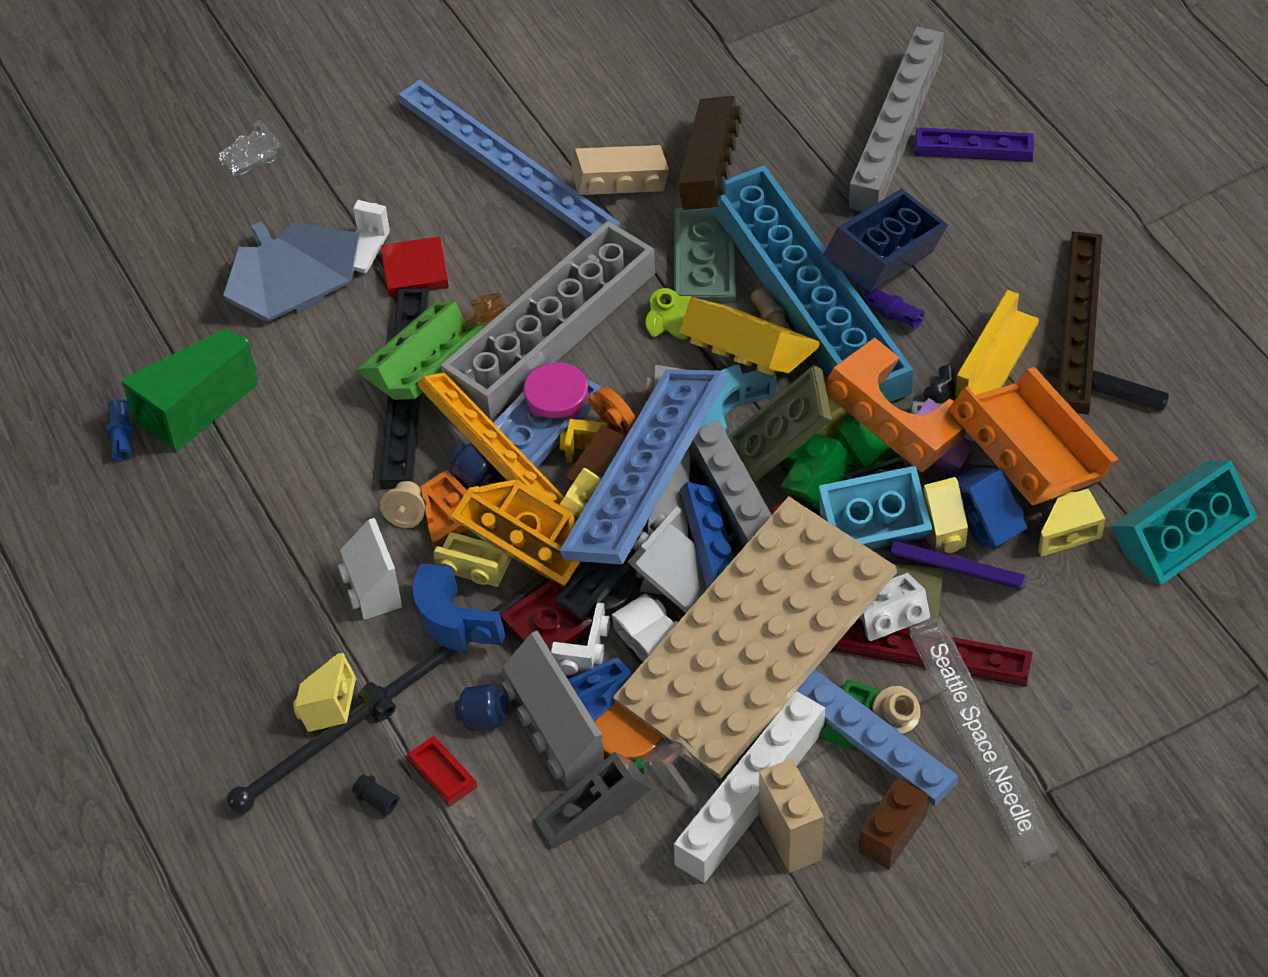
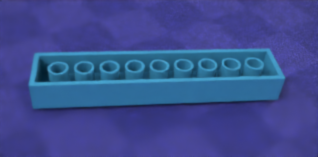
[712,165,913,402]

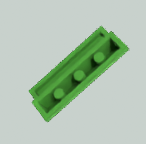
[357,301,488,400]

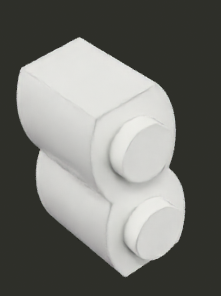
[612,594,678,662]

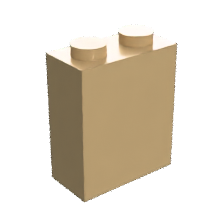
[758,758,824,873]

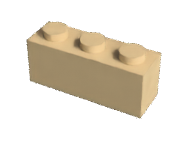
[571,145,669,195]

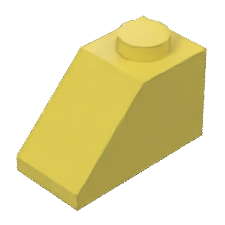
[923,477,968,553]
[1038,489,1106,557]
[293,653,356,732]

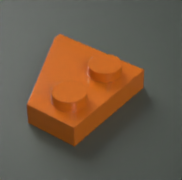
[421,470,467,549]

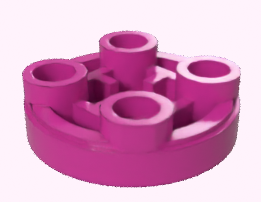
[524,362,588,419]

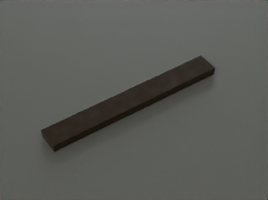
[1058,231,1102,415]

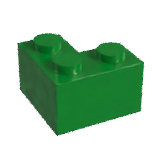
[780,434,855,515]

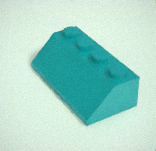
[1111,460,1258,585]

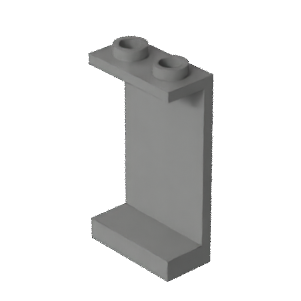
[628,506,707,613]

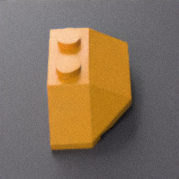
[451,479,581,587]

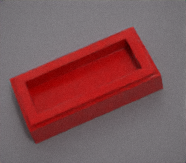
[406,735,477,807]

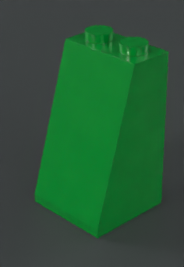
[121,328,259,452]

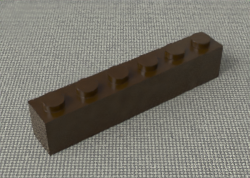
[678,95,742,210]

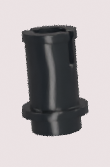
[352,774,399,816]

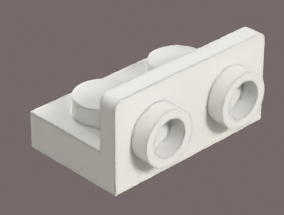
[859,573,930,641]

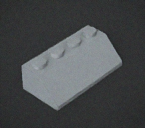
[500,631,604,790]

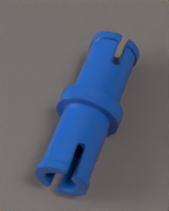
[107,398,133,461]

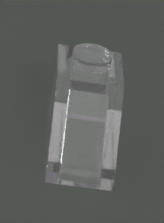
[642,738,720,815]

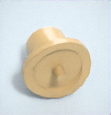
[380,481,425,529]
[872,686,921,734]

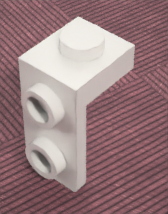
[353,200,390,273]
[551,603,610,676]

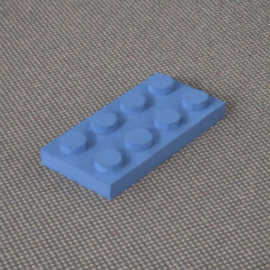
[494,361,601,468]

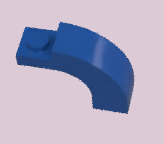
[413,563,505,652]

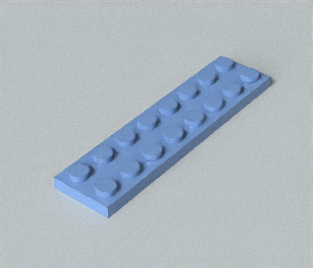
[559,369,726,564]

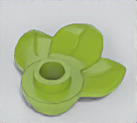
[645,288,691,341]

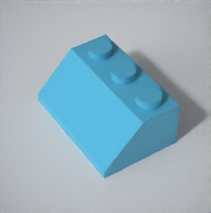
[818,466,932,550]

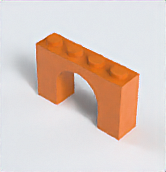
[825,338,967,473]

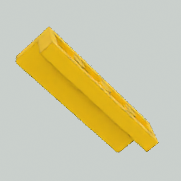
[955,290,1039,397]

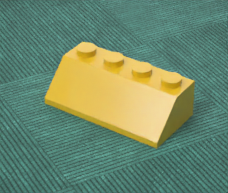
[679,297,820,376]

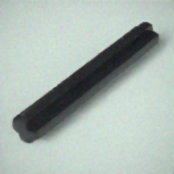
[1044,357,1169,411]

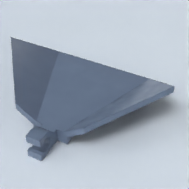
[223,221,360,321]

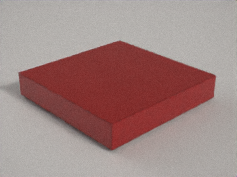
[381,236,449,296]

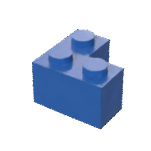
[951,468,1027,547]

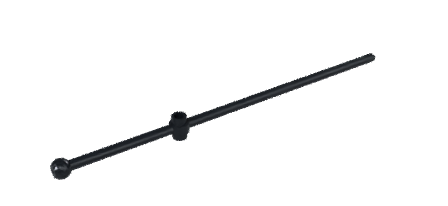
[226,575,550,814]

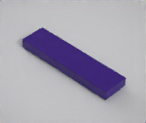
[914,127,1034,162]
[891,541,1027,590]

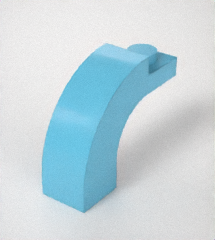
[700,364,777,434]

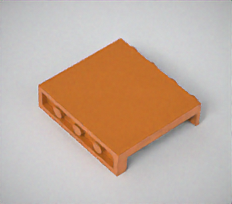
[948,367,1119,506]

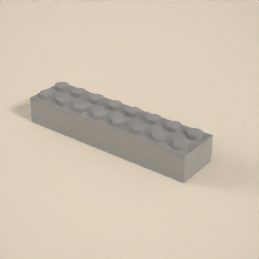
[441,221,655,420]

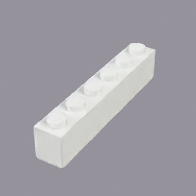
[674,691,825,884]

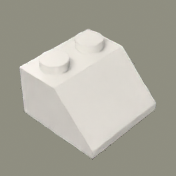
[338,518,402,620]

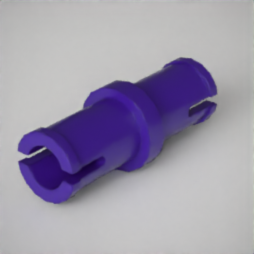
[862,289,925,329]

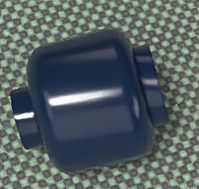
[448,443,497,489]
[454,684,509,731]

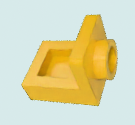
[560,419,608,463]

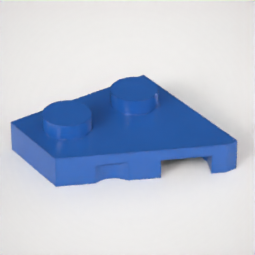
[568,657,632,722]

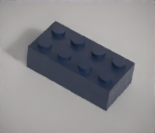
[823,189,948,292]

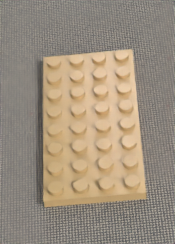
[613,496,897,779]

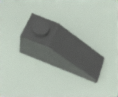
[535,752,652,848]

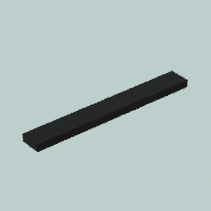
[380,289,430,489]

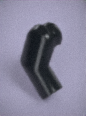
[923,365,956,402]

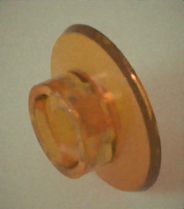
[464,293,511,326]

